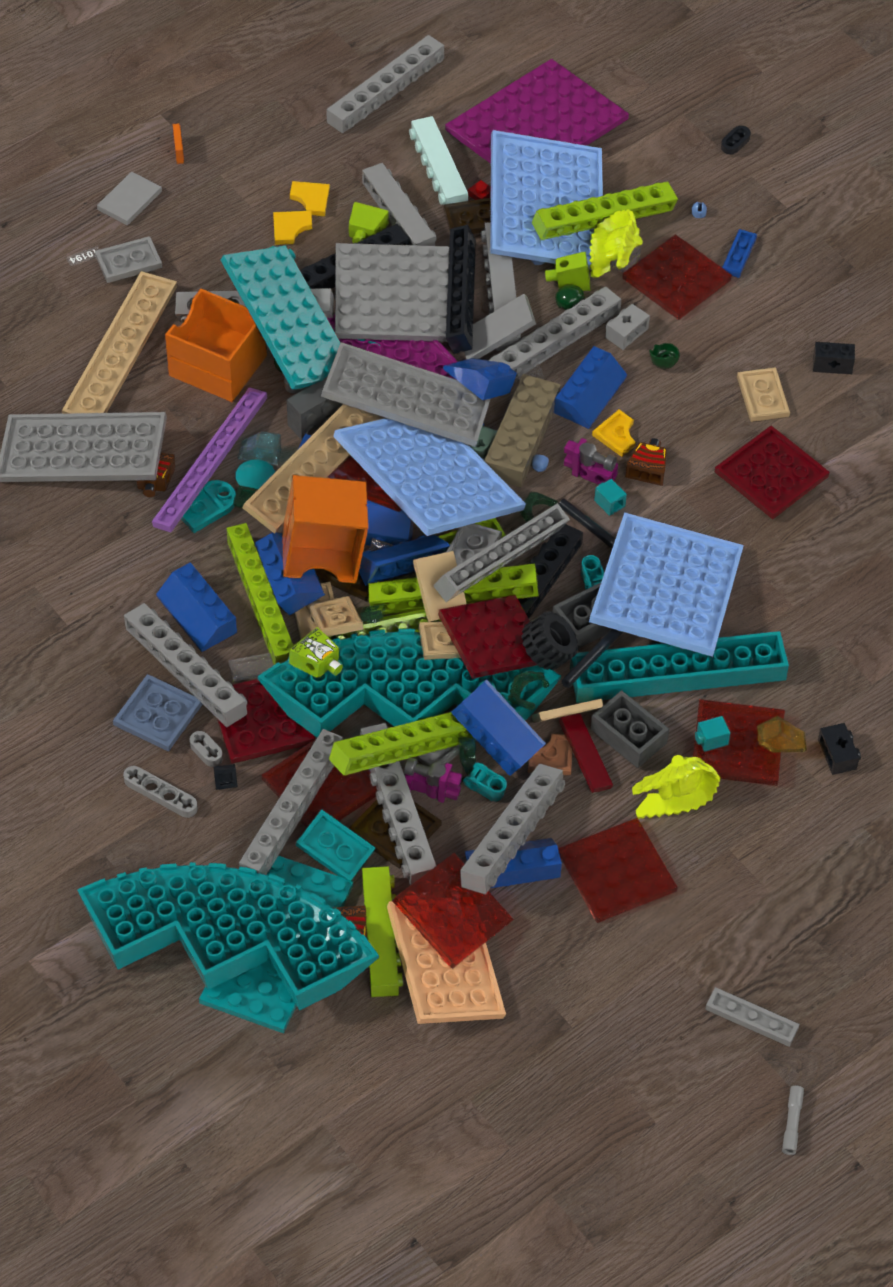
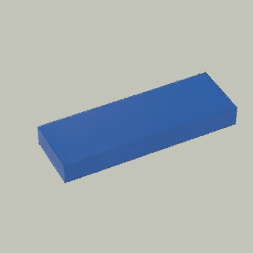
[721,229,757,278]

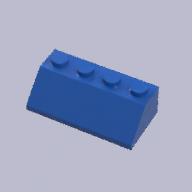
[554,346,627,429]
[365,500,413,548]
[254,533,325,616]
[359,535,450,586]
[156,562,237,652]
[451,679,546,776]
[465,838,562,888]

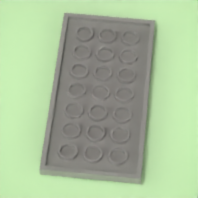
[321,342,490,447]
[0,412,167,482]

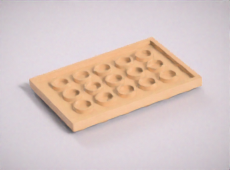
[387,898,506,1024]

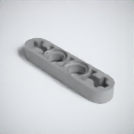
[123,766,198,818]

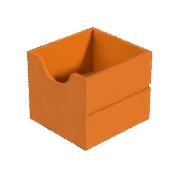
[165,289,267,402]
[282,475,368,583]

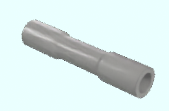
[782,1086,804,1155]

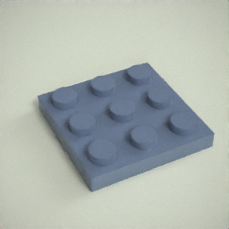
[113,674,203,752]

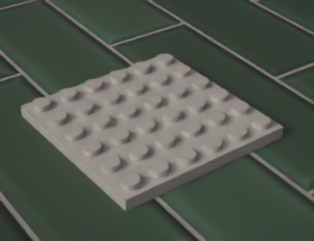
[335,243,449,342]

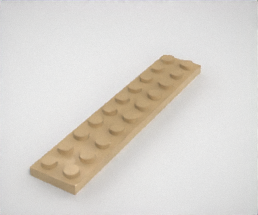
[62,271,177,414]
[243,404,385,534]

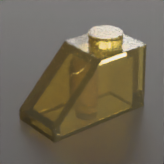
[757,716,807,753]

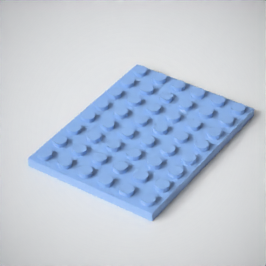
[490,130,603,270]
[333,418,526,536]
[589,512,744,657]

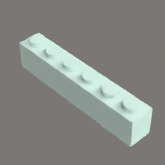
[409,116,468,205]

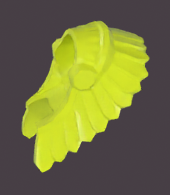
[589,209,643,278]
[632,755,720,819]

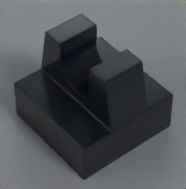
[213,764,238,790]

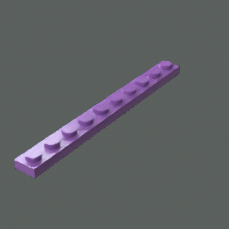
[152,387,267,532]

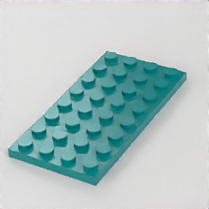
[220,245,340,390]
[199,856,353,1034]

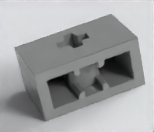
[606,304,650,350]

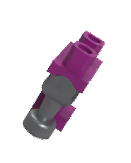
[564,438,618,485]
[404,758,462,803]

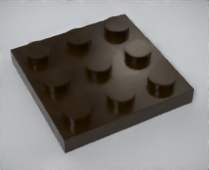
[349,785,442,869]

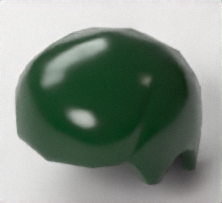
[555,284,585,310]
[649,343,680,369]

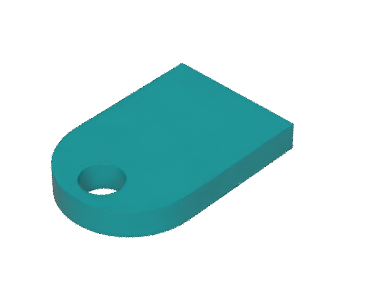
[181,480,236,533]

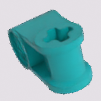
[580,555,604,590]
[463,762,507,802]

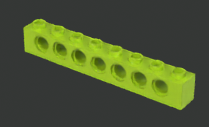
[532,181,678,240]
[226,523,293,665]
[368,564,539,616]
[329,712,476,776]

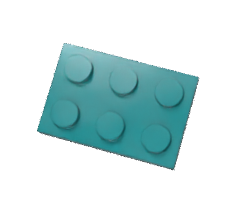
[295,810,375,882]

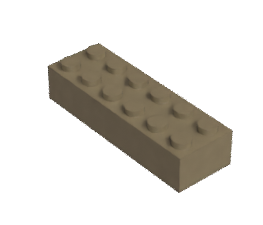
[484,374,561,488]

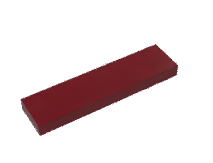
[559,713,613,793]

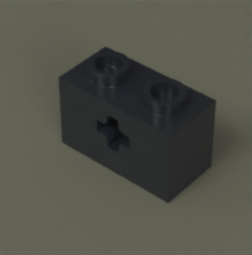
[813,342,855,375]
[818,723,861,775]

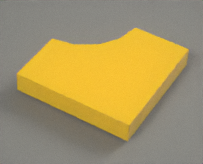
[290,181,330,216]
[273,211,312,245]
[592,409,636,457]

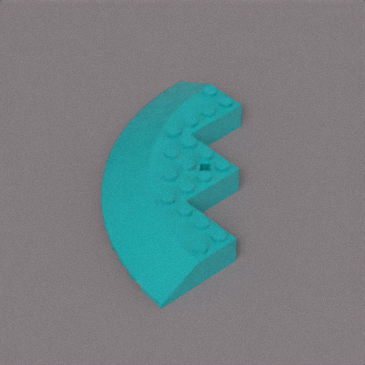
[258,629,561,738]
[77,862,379,1011]

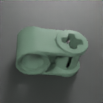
[470,426,498,460]

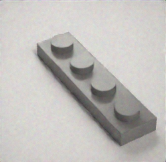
[705,987,800,1047]

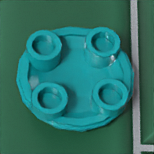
[236,459,275,495]

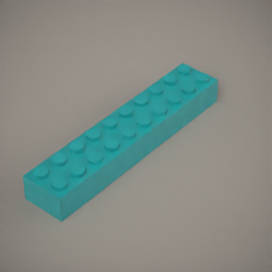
[570,631,789,703]

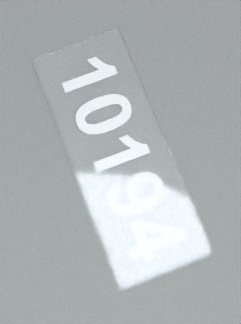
[66,246,100,266]

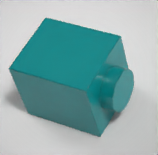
[594,479,627,516]
[695,716,730,752]

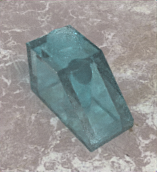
[238,431,282,465]

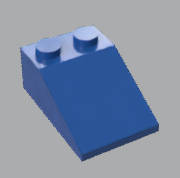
[443,358,517,401]

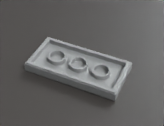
[464,294,536,359]

